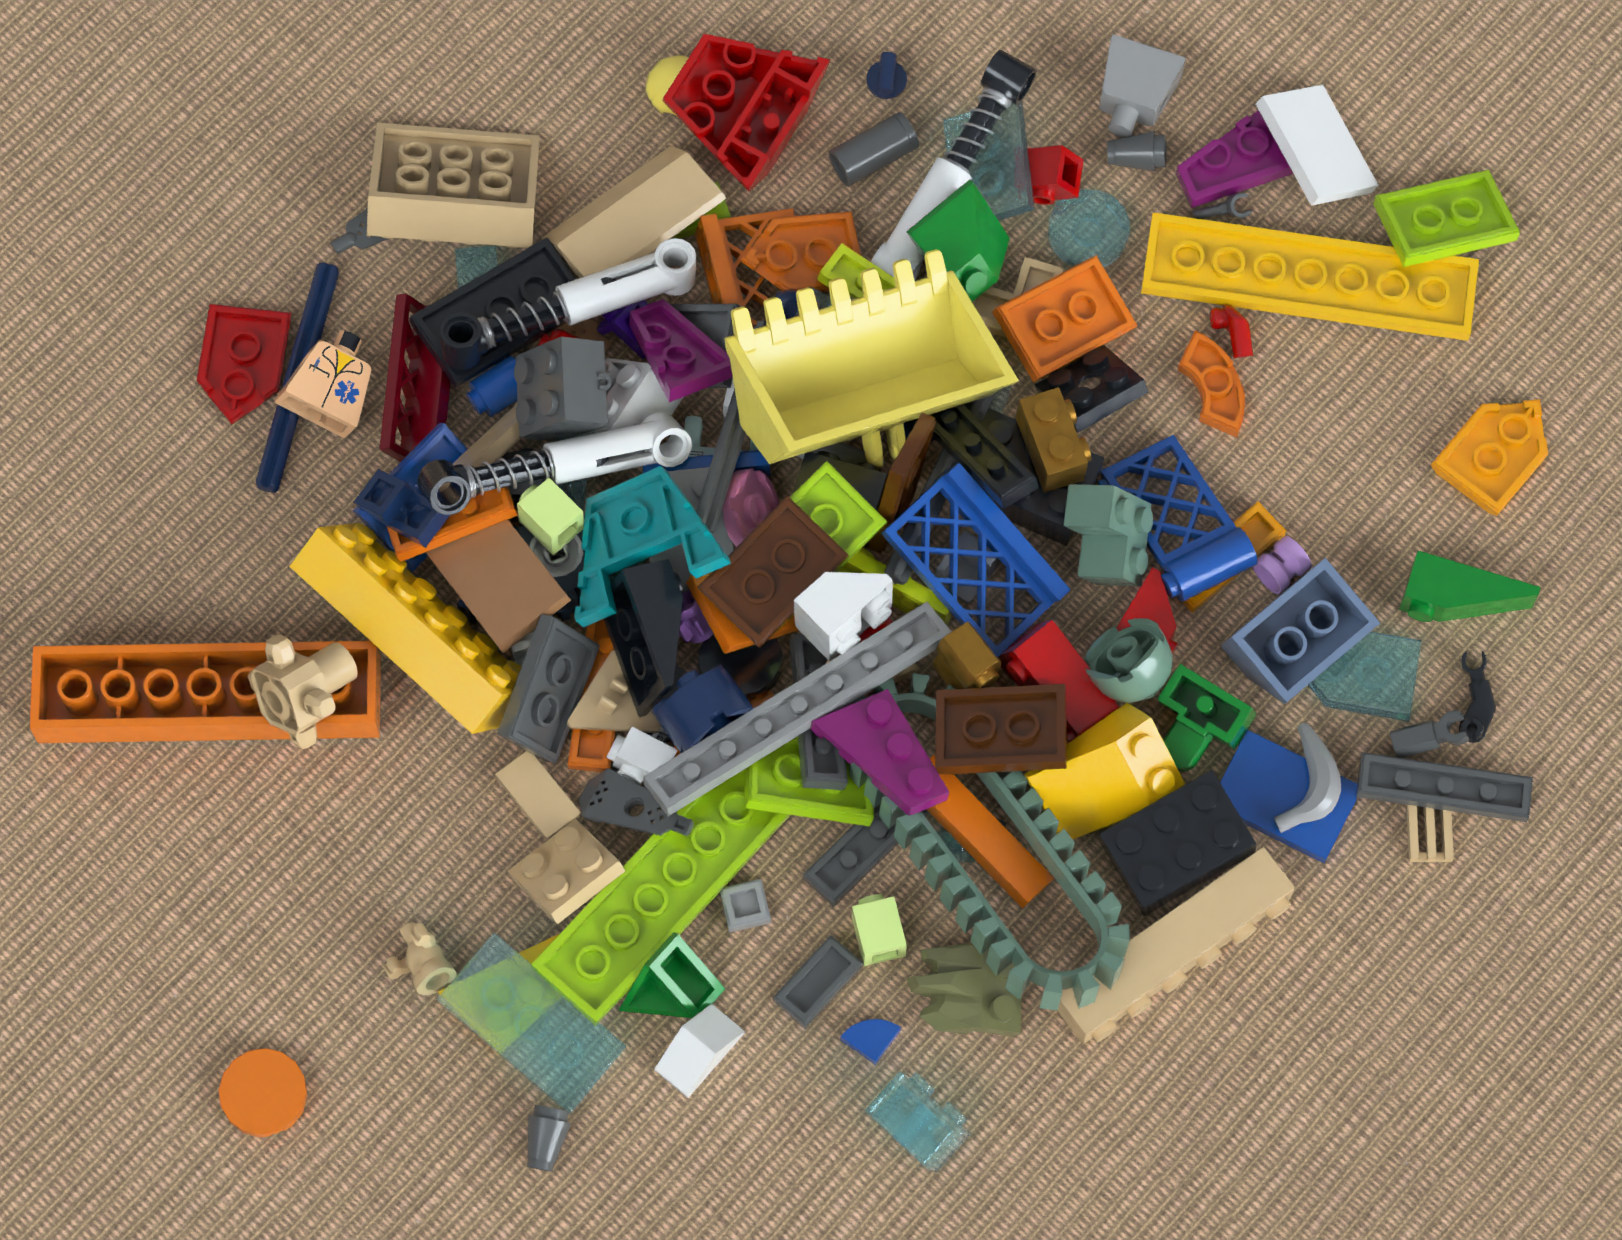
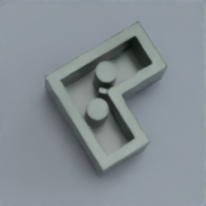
[1063,484,1153,586]

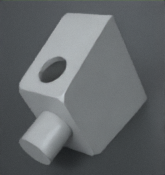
[1099,34,1186,138]

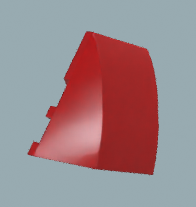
[663,34,830,192]

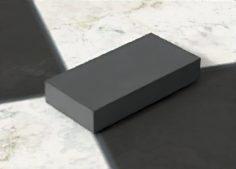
[773,935,863,1029]

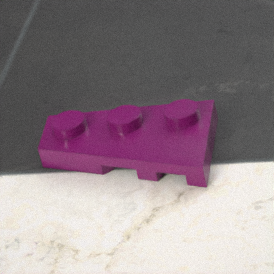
[1176,110,1294,208]

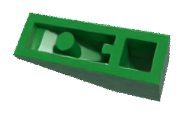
[1399,550,1541,622]

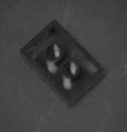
[971,408,1104,546]
[1099,770,1256,917]

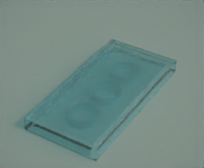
[436,933,627,1114]

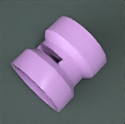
[1253,536,1312,594]

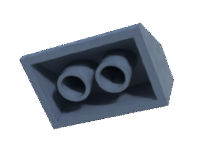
[1220,558,1380,704]

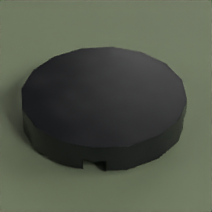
[698,634,783,701]

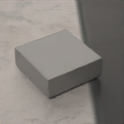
[719,879,771,933]

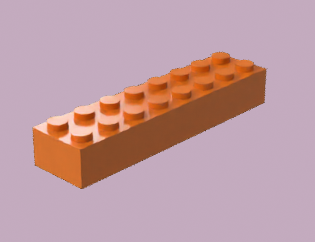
[30,641,381,743]

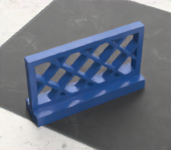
[881,463,1071,658]

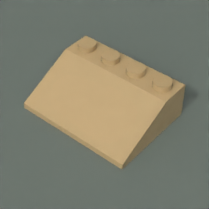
[367,122,540,248]

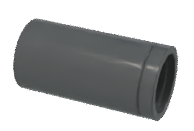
[828,112,919,187]

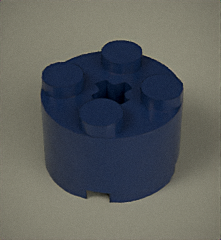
[652,665,754,753]

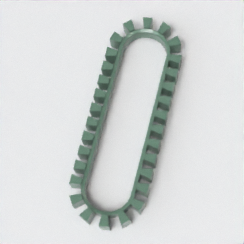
[849,673,1130,1011]

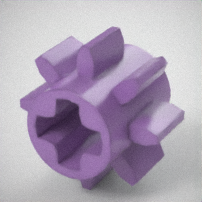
[679,591,713,643]

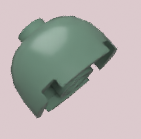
[1085,618,1173,703]

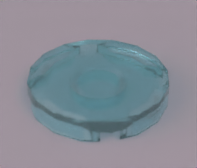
[1048,189,1130,267]

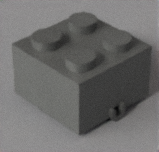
[514,336,612,441]

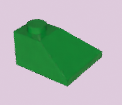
[906,179,1010,302]

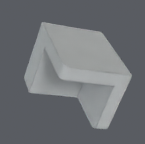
[935,530,999,604]

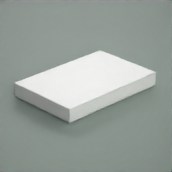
[1256,85,1379,206]

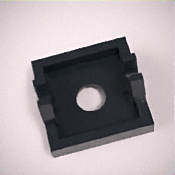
[1035,345,1148,433]

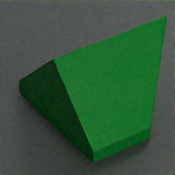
[618,932,726,1018]

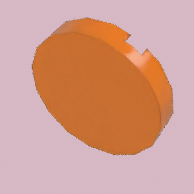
[219,1048,308,1137]

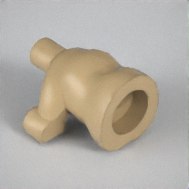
[382,922,457,995]

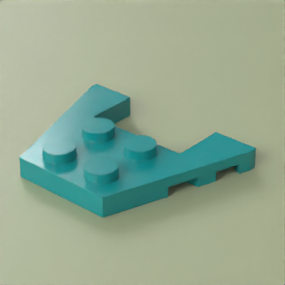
[574,466,731,628]

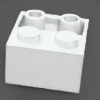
[580,358,683,436]
[794,572,893,661]

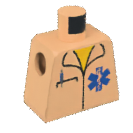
[274,331,371,438]

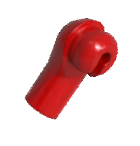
[1209,304,1254,359]

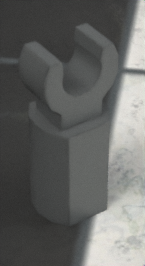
[1390,710,1470,758]

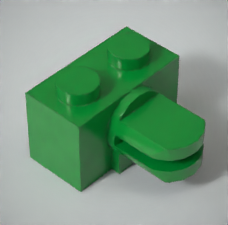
[1157,664,1257,772]

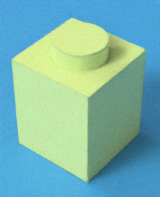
[517,478,584,555]
[851,894,907,966]

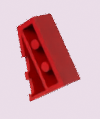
[998,620,1120,744]

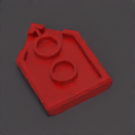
[196,304,292,425]

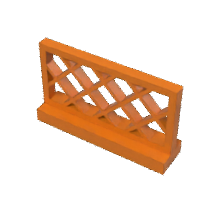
[695,208,820,327]

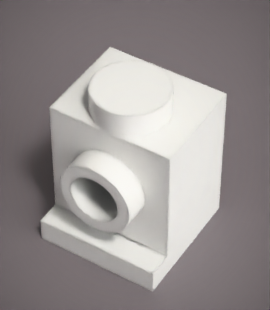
[606,727,677,785]

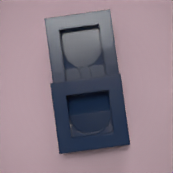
[353,469,450,548]

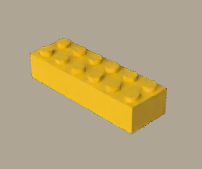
[289,523,522,734]

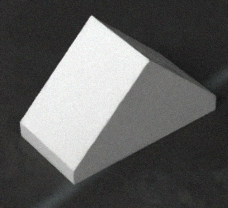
[655,1004,745,1098]

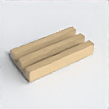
[1406,805,1454,862]

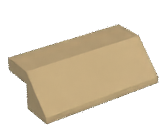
[542,146,726,279]

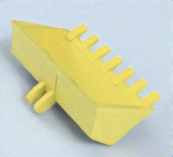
[724,249,1019,467]

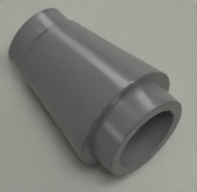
[1107,131,1167,172]
[527,1105,571,1172]

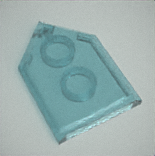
[1308,632,1421,722]

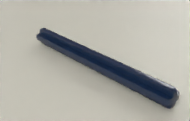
[256,262,339,493]

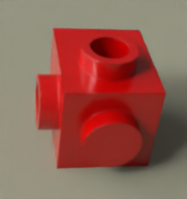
[1015,145,1084,205]

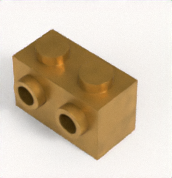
[1016,387,1091,493]

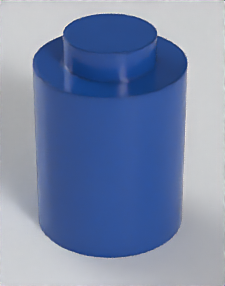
[466,356,518,417]

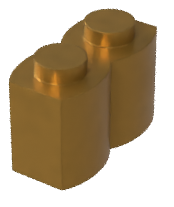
[932,621,1001,689]

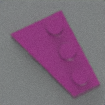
[629,299,733,403]
[811,689,949,816]

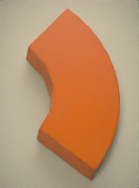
[1177,330,1245,438]

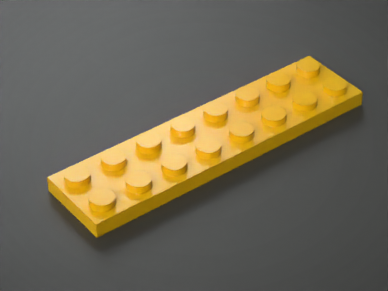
[1141,212,1479,341]

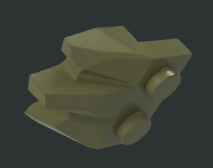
[906,943,1023,1037]

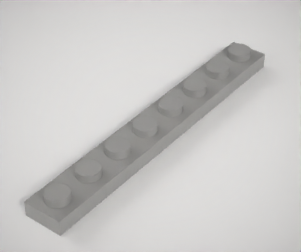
[643,602,952,816]

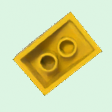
[1024,703,1185,840]

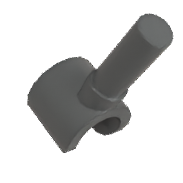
[1192,193,1252,219]

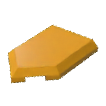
[1431,399,1548,516]

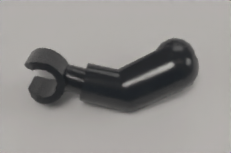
[1458,651,1496,743]

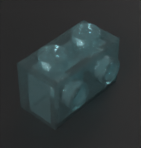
[865,1071,972,1172]

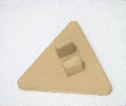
[567,650,661,733]

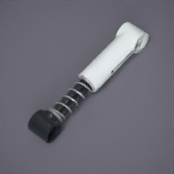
[871,49,1037,281]
[440,238,696,370]
[417,413,692,515]

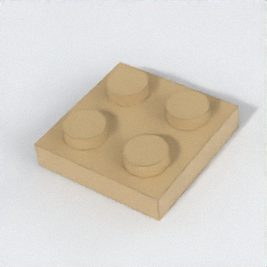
[508,819,625,924]

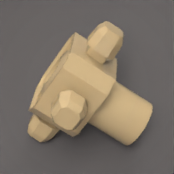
[248,634,357,749]

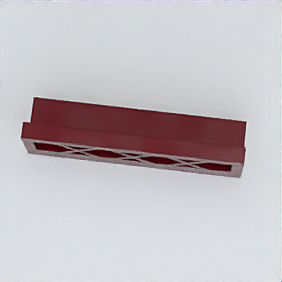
[379,293,451,462]

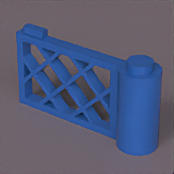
[1098,435,1258,602]

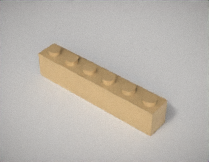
[1058,847,1295,1045]

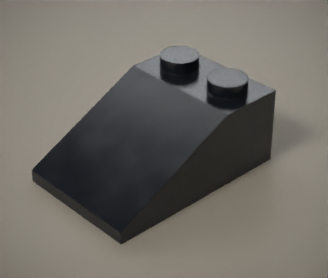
[603,559,683,717]

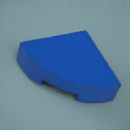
[840,1019,901,1065]

